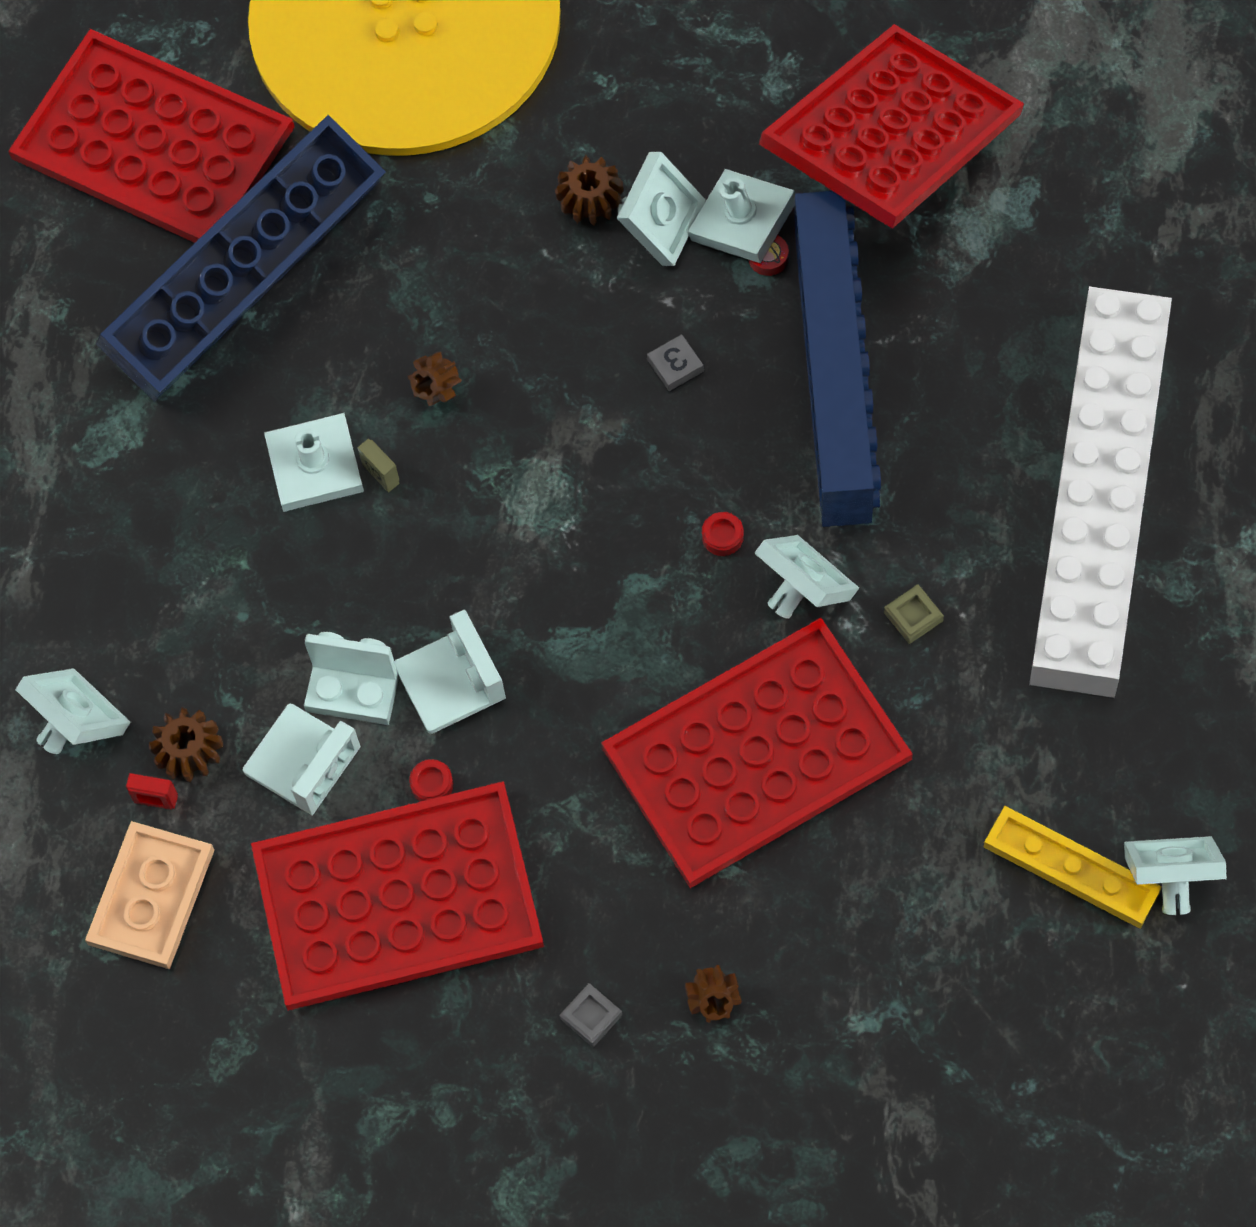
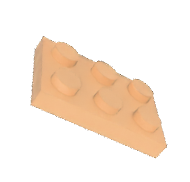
[85,821,214,969]

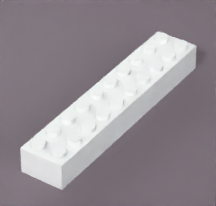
[1029,286,1172,698]

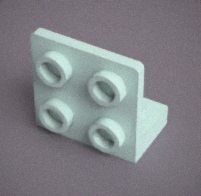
[394,609,506,734]
[304,632,399,725]
[243,704,361,816]

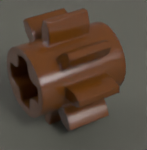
[408,352,461,406]
[685,965,742,1023]

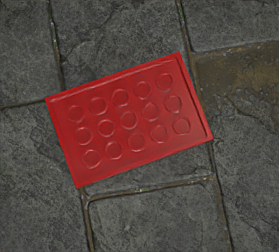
[759,24,1024,229]
[8,29,295,243]
[601,618,913,888]
[251,781,544,1011]

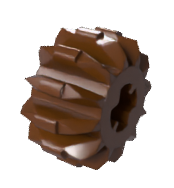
[555,154,624,226]
[149,707,223,783]

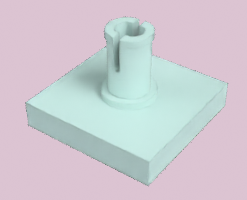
[617,152,706,266]
[688,169,796,263]
[264,413,364,512]
[755,535,859,619]
[15,668,131,754]
[1124,836,1226,915]

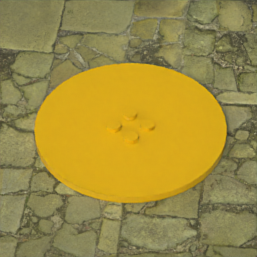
[248,0,561,156]

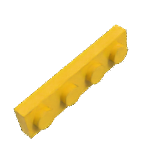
[984,806,1162,929]

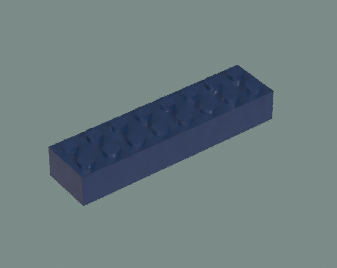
[96,115,386,402]
[795,191,881,527]

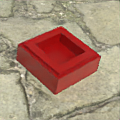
[126,773,178,810]

